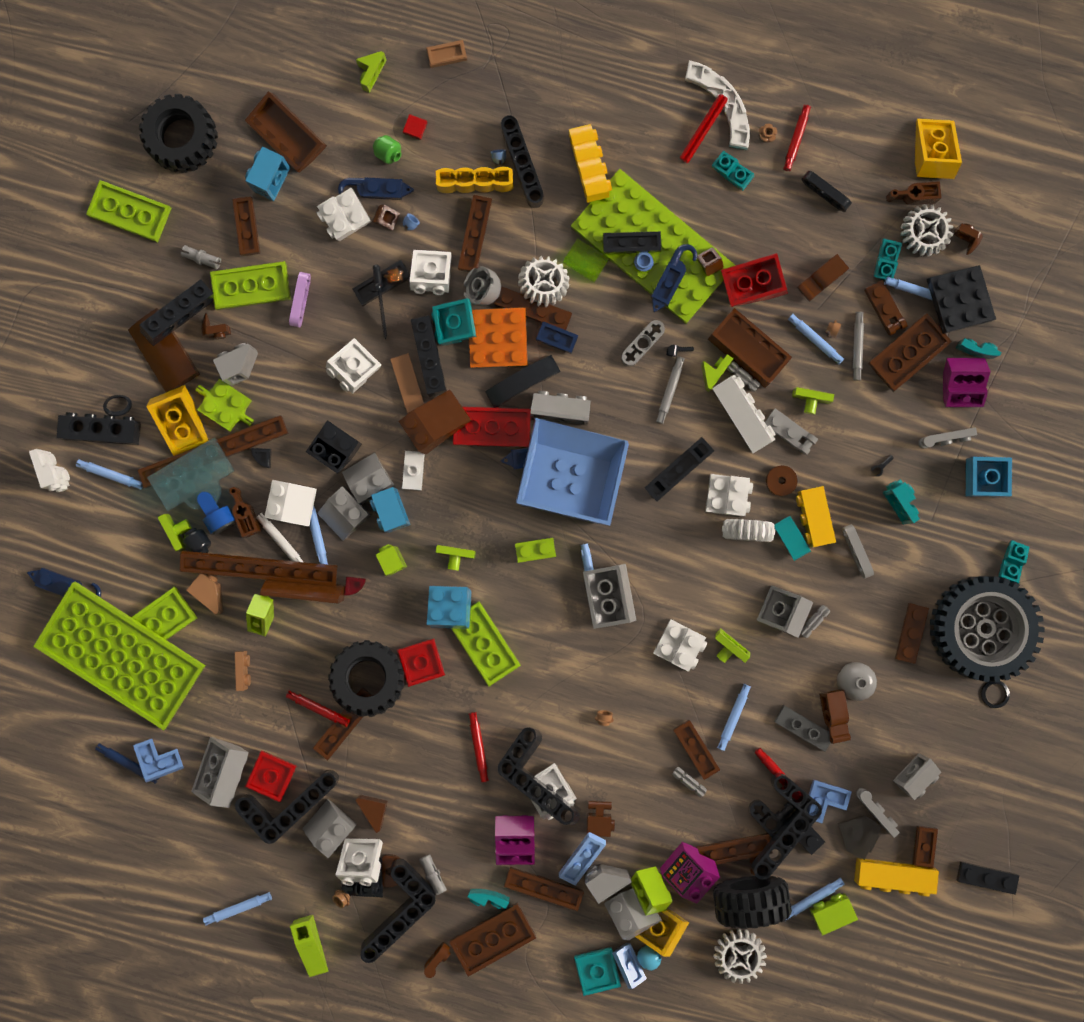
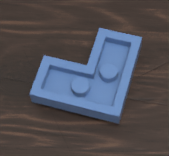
[133,739,184,783]
[807,779,852,823]

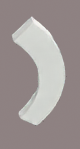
[685,60,750,150]

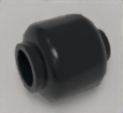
[182,528,211,553]

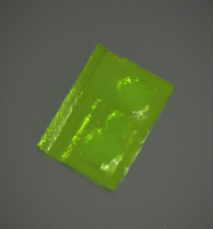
[563,238,609,283]

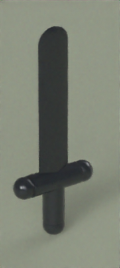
[373,264,387,340]

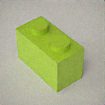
[515,538,556,563]
[376,544,407,576]
[246,594,274,637]
[631,866,672,916]
[809,893,858,936]

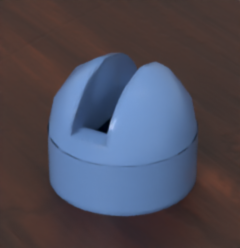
[491,149,506,164]
[403,213,420,231]

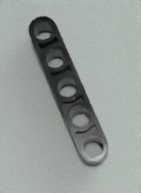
[501,115,544,208]

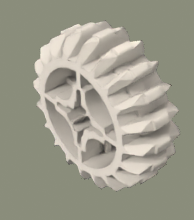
[901,204,953,256]
[518,256,569,307]
[722,519,775,542]
[713,928,767,984]

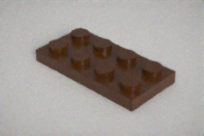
[868,313,952,392]
[449,902,536,977]

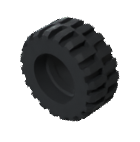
[139,94,218,173]
[328,640,405,717]
[713,876,792,929]

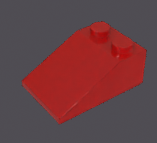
[721,253,788,307]

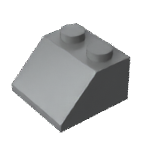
[342,452,394,505]
[317,486,371,541]
[757,585,813,638]
[893,753,941,800]
[303,799,357,858]
[584,864,632,904]
[604,889,662,940]

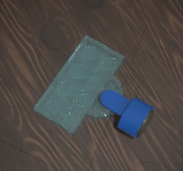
[147,438,236,535]

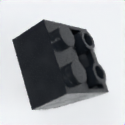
[306,420,362,474]

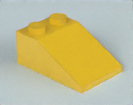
[915,119,962,179]
[146,385,209,456]
[635,908,689,957]

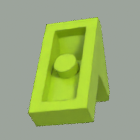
[356,51,387,93]
[701,354,733,392]

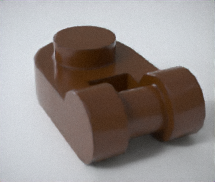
[424,942,451,978]

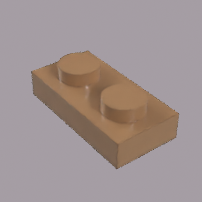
[235,651,251,691]

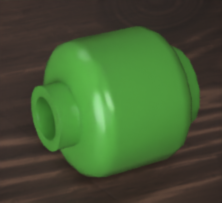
[373,135,402,164]

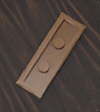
[390,353,425,414]

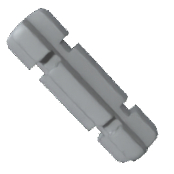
[727,361,760,392]
[800,605,830,638]
[672,767,707,797]

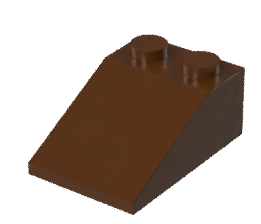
[399,390,472,454]

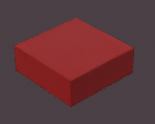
[403,114,427,140]

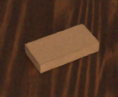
[426,40,467,68]

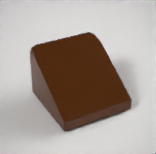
[372,205,400,231]
[697,247,724,276]

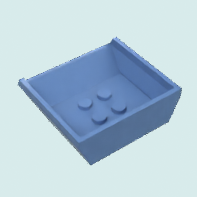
[516,418,629,526]

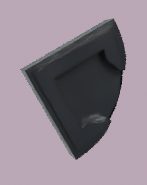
[251,448,272,468]

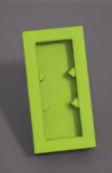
[792,387,835,415]
[158,514,192,551]
[436,545,476,571]
[715,628,750,663]

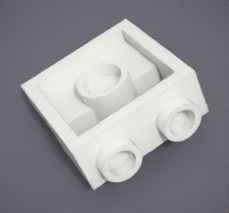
[317,188,372,241]
[410,250,452,295]
[326,338,381,394]
[29,449,70,492]
[705,474,753,517]
[653,619,707,672]
[522,763,577,820]
[336,839,383,886]

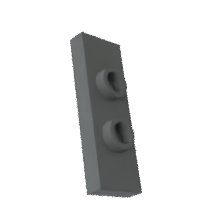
[774,705,831,752]

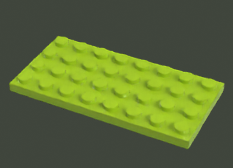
[571,169,736,324]
[33,581,206,730]

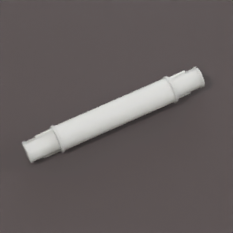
[256,513,303,562]

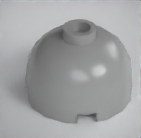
[464,266,501,306]
[837,662,877,701]

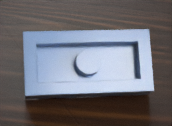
[612,943,646,989]

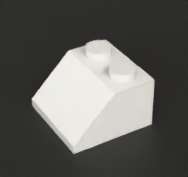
[264,480,317,526]

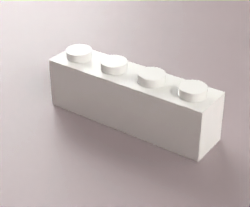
[712,375,775,453]

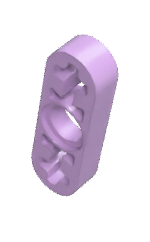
[289,272,311,328]

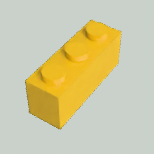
[796,486,836,548]

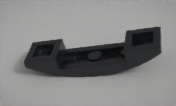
[485,355,561,408]
[644,437,714,502]

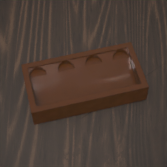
[245,91,327,173]
[128,308,200,392]
[708,308,792,388]
[260,580,345,604]

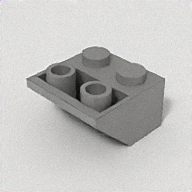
[213,343,258,386]

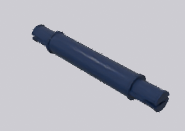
[95,743,159,784]

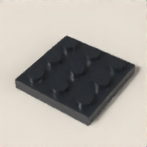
[926,265,996,334]

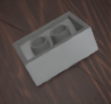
[530,391,591,425]
[583,564,637,629]
[191,737,249,808]

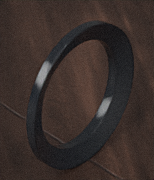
[103,395,132,416]
[981,681,1010,708]

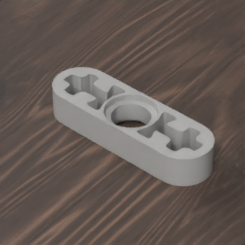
[621,320,665,367]
[842,524,874,579]

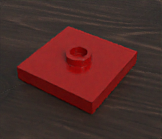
[397,639,445,687]
[245,750,297,802]

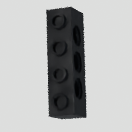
[140,279,214,346]
[411,315,447,397]
[56,412,141,445]

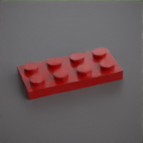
[453,407,531,448]

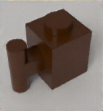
[587,801,615,837]

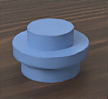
[634,252,654,272]

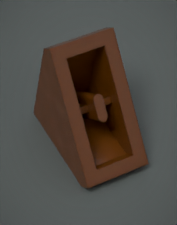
[356,795,388,833]

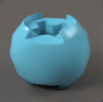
[637,945,661,971]

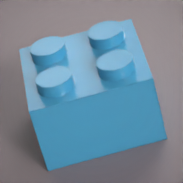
[245,146,290,201]
[965,457,1012,498]
[370,487,410,533]
[427,586,472,629]

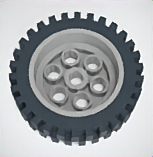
[930,576,1045,682]

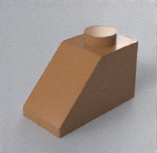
[186,573,223,615]

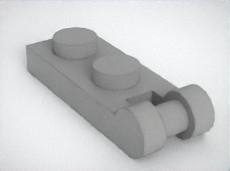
[765,408,818,455]
[919,427,977,449]
[856,788,900,838]

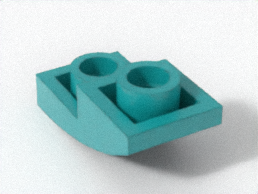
[712,151,754,191]
[874,238,903,279]
[955,338,1002,359]
[774,516,811,561]
[998,540,1030,584]
[468,889,510,909]

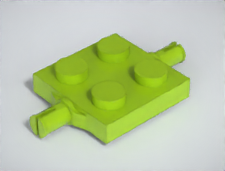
[196,379,254,432]

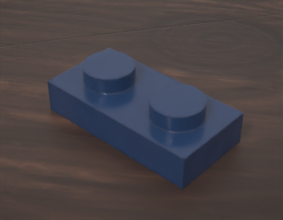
[536,322,578,354]

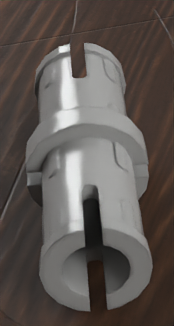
[181,245,221,270]
[419,854,447,895]

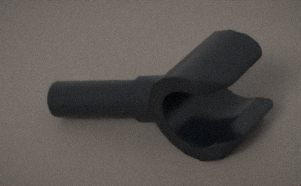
[666,345,694,357]
[871,455,894,477]

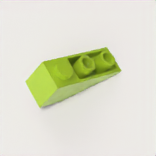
[290,915,329,977]

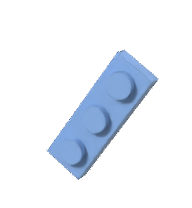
[559,832,606,886]

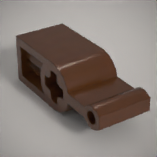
[886,181,941,205]
[797,254,849,302]
[229,487,262,538]
[819,690,851,744]

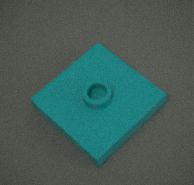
[574,947,621,996]

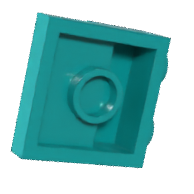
[431,298,476,346]
[882,479,920,525]

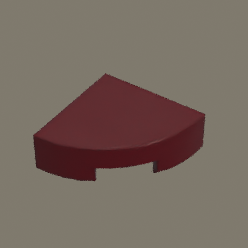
[344,576,366,596]

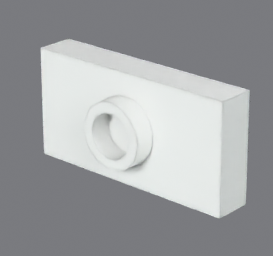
[402,451,425,490]

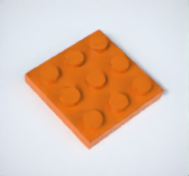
[469,308,528,368]

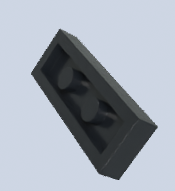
[603,231,661,254]
[352,260,410,306]
[956,861,1019,895]

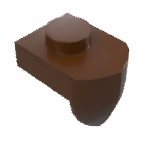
[953,223,983,255]
[201,313,231,339]

